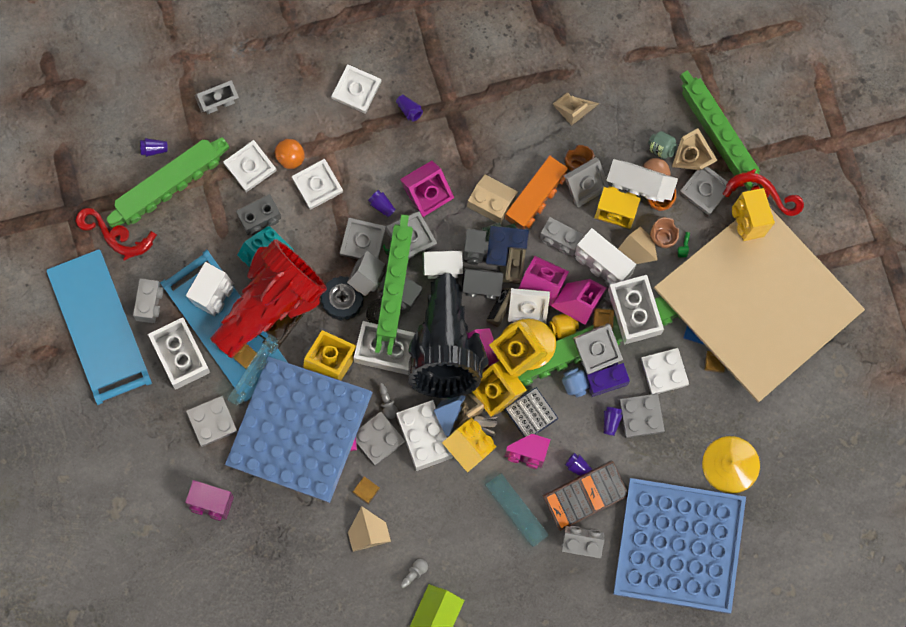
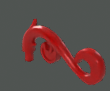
[723,169,804,216]
[76,208,157,261]

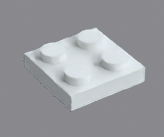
[331,64,381,114]
[223,140,277,193]
[292,159,343,210]
[508,288,550,324]
[641,348,689,395]

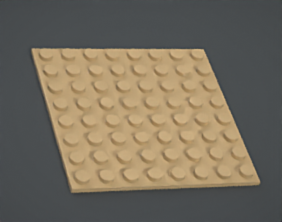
[654,208,865,403]

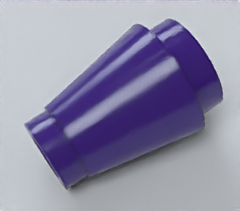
[396,95,423,122]
[140,138,168,157]
[368,190,396,218]
[603,407,623,436]
[565,453,592,476]

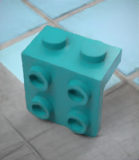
[237,226,294,267]

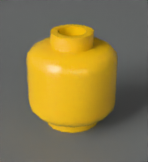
[549,314,579,340]

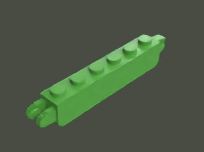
[680,70,763,191]
[107,137,229,228]
[375,214,413,355]

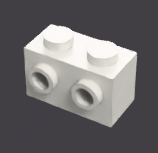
[422,251,463,279]

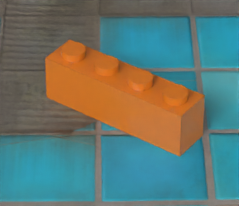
[505,156,568,229]

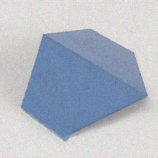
[434,395,466,436]

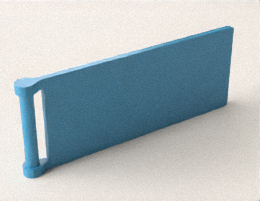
[47,250,152,405]
[160,250,288,402]

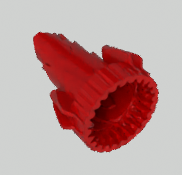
[210,239,327,358]

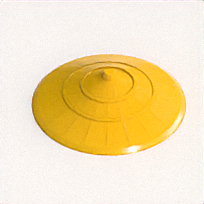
[501,319,556,370]
[702,436,760,494]

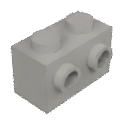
[194,80,239,114]
[540,217,584,256]
[347,251,385,296]
[133,279,163,323]
[562,526,604,558]

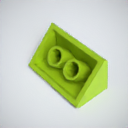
[410,584,465,627]

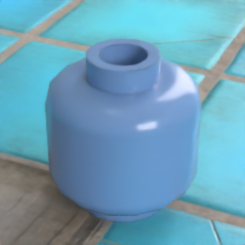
[562,367,590,398]

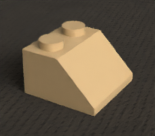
[467,175,518,224]

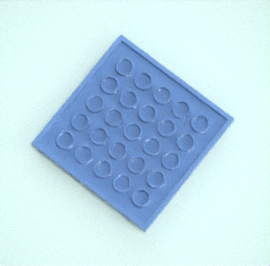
[225,357,373,503]
[613,478,746,614]

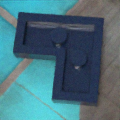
[486,226,529,267]

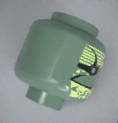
[648,131,678,159]

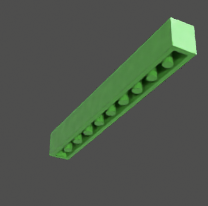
[518,296,681,386]

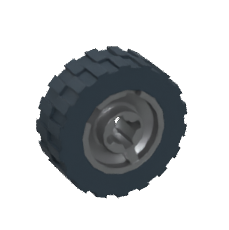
[321,276,364,321]

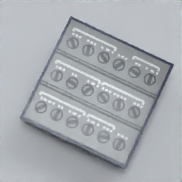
[504,387,559,437]

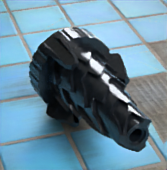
[408,273,488,398]

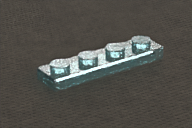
[227,334,279,406]
[485,473,549,547]

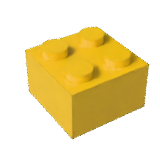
[594,186,640,229]
[732,188,775,241]
[489,321,548,377]
[303,330,356,381]
[472,361,527,417]
[442,417,497,473]

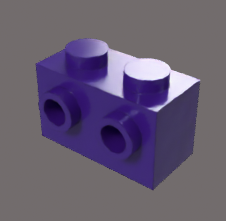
[586,362,630,397]

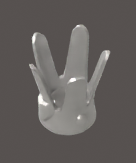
[474,416,498,436]

